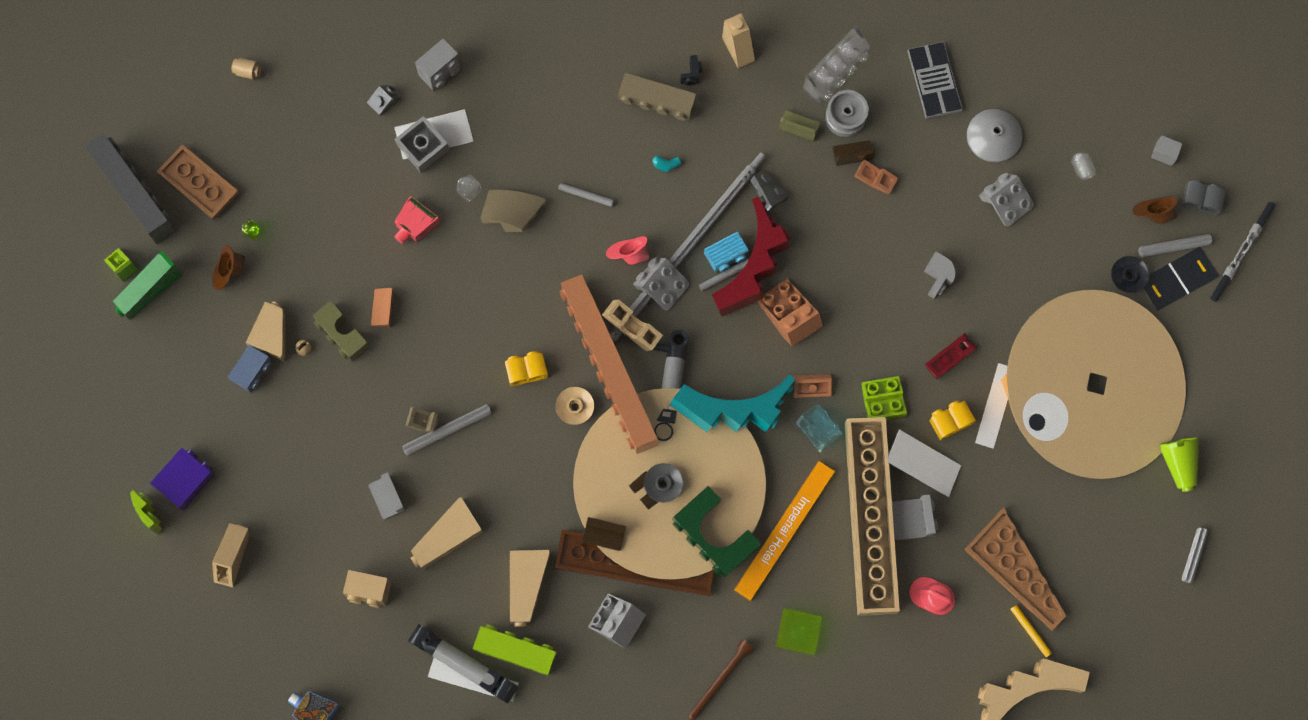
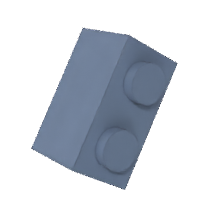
[228,345,271,393]

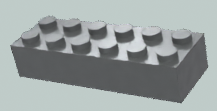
[85,133,175,245]

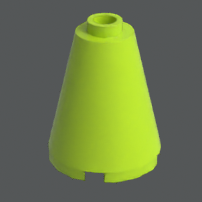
[1160,437,1199,492]

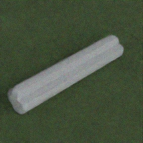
[1182,527,1208,584]

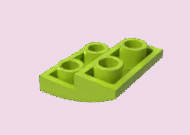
[861,376,907,420]
[130,490,163,534]

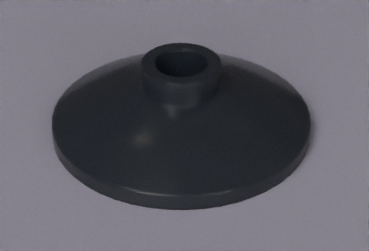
[1111,256,1149,293]

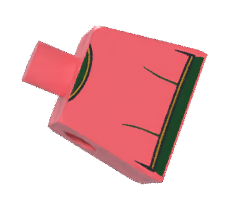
[394,196,440,244]

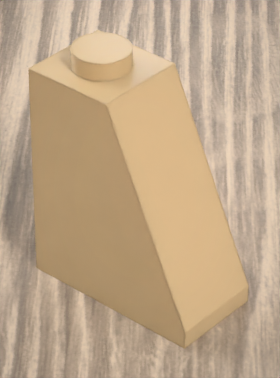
[722,14,755,69]
[246,302,286,362]
[212,523,249,587]

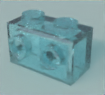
[796,404,842,452]

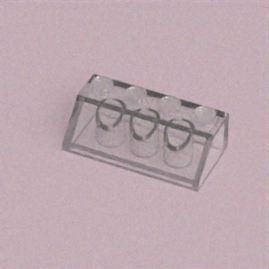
[803,25,870,104]

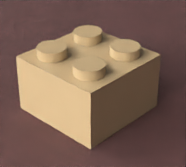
[343,570,392,608]

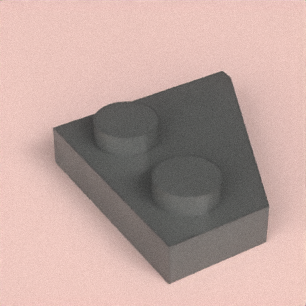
[751,170,789,211]

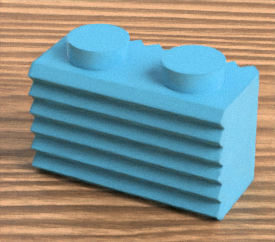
[704,232,749,272]

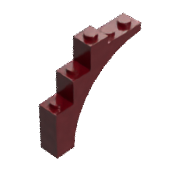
[712,196,791,317]

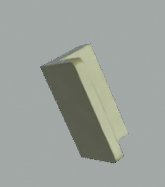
[779,110,820,141]

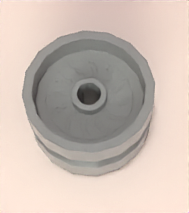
[825,90,869,137]

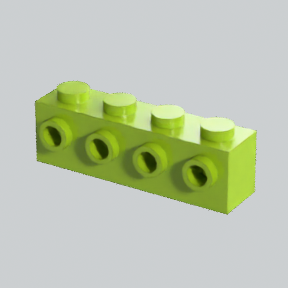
[473,624,557,676]

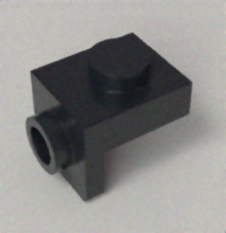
[680,55,702,86]

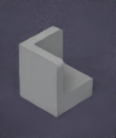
[1151,135,1182,166]

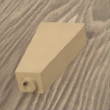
[410,497,483,570]
[510,550,550,627]

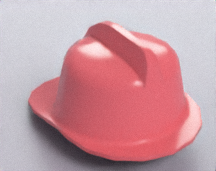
[606,236,649,265]
[909,577,955,615]

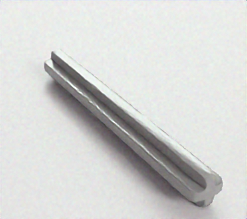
[402,404,492,455]

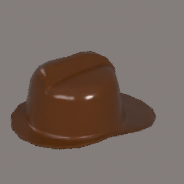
[1133,196,1178,224]
[212,246,245,290]

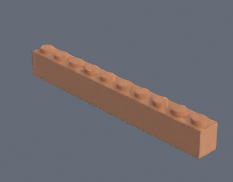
[559,274,658,454]

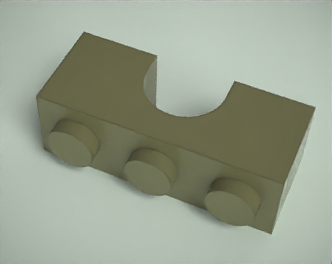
[313,300,369,362]

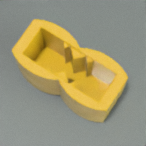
[505,351,548,387]
[929,400,976,441]

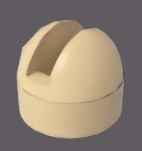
[295,340,311,356]

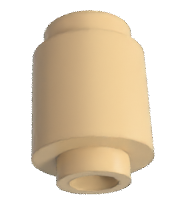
[232,58,261,80]

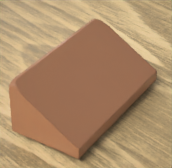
[371,288,394,328]
[792,374,832,398]

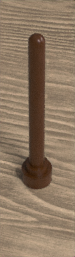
[688,639,754,720]

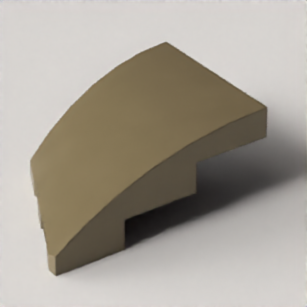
[480,190,547,232]

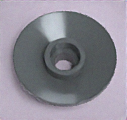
[644,463,683,503]

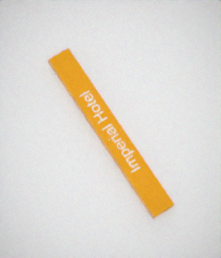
[734,461,835,601]

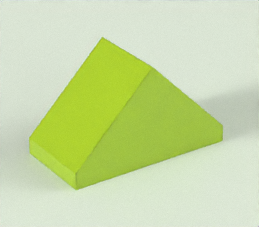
[104,248,138,282]

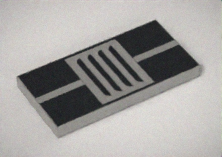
[907,42,962,119]

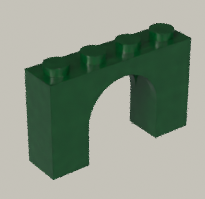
[672,486,761,578]

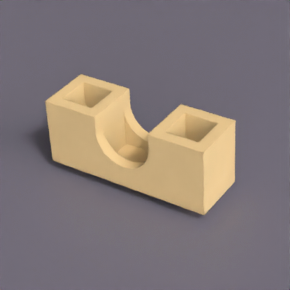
[602,300,663,351]

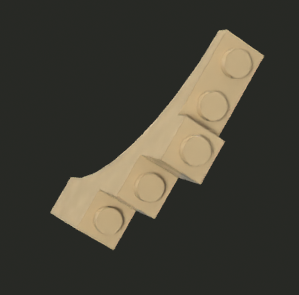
[978,658,1090,720]

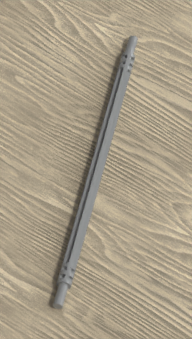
[609,153,766,342]

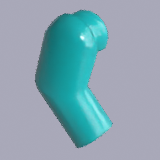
[653,156,681,172]

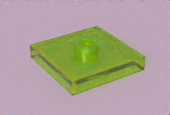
[775,608,822,656]

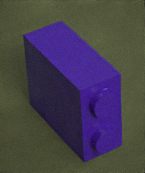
[150,448,214,511]

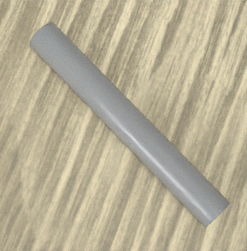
[558,183,614,207]
[699,259,749,291]

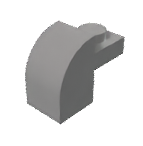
[924,251,955,299]

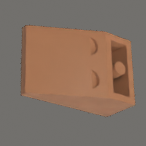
[757,279,823,347]

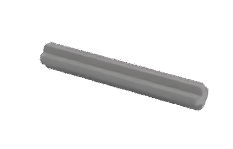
[1138,234,1212,257]

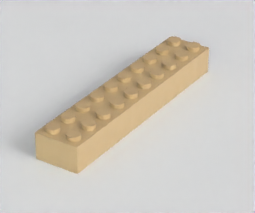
[845,417,900,616]

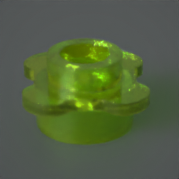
[242,219,259,240]

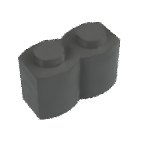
[1181,180,1226,215]

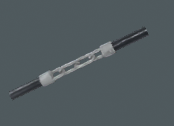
[1210,202,1275,302]

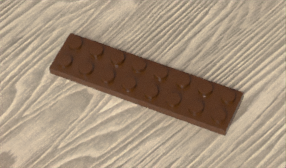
[555,529,714,597]

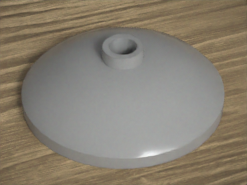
[967,109,1023,163]

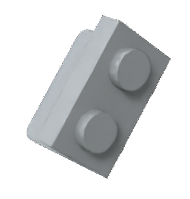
[979,173,1034,226]
[633,257,689,311]
[892,494,938,541]

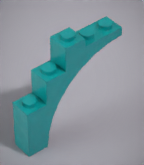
[670,374,795,432]

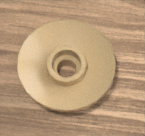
[555,387,594,425]

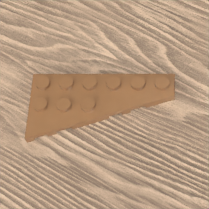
[964,507,1066,631]

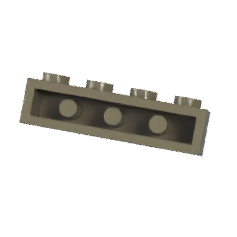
[618,73,696,120]

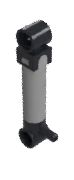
[653,330,688,441]
[408,624,518,704]

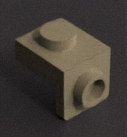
[405,407,438,433]

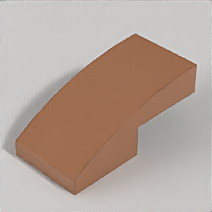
[854,160,898,194]

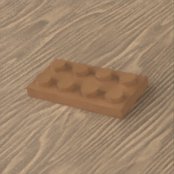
[156,144,239,220]

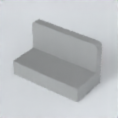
[368,472,405,520]

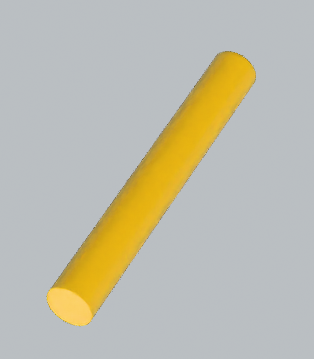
[1010,605,1052,657]

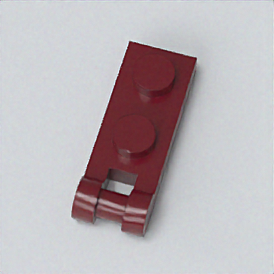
[924,333,978,380]

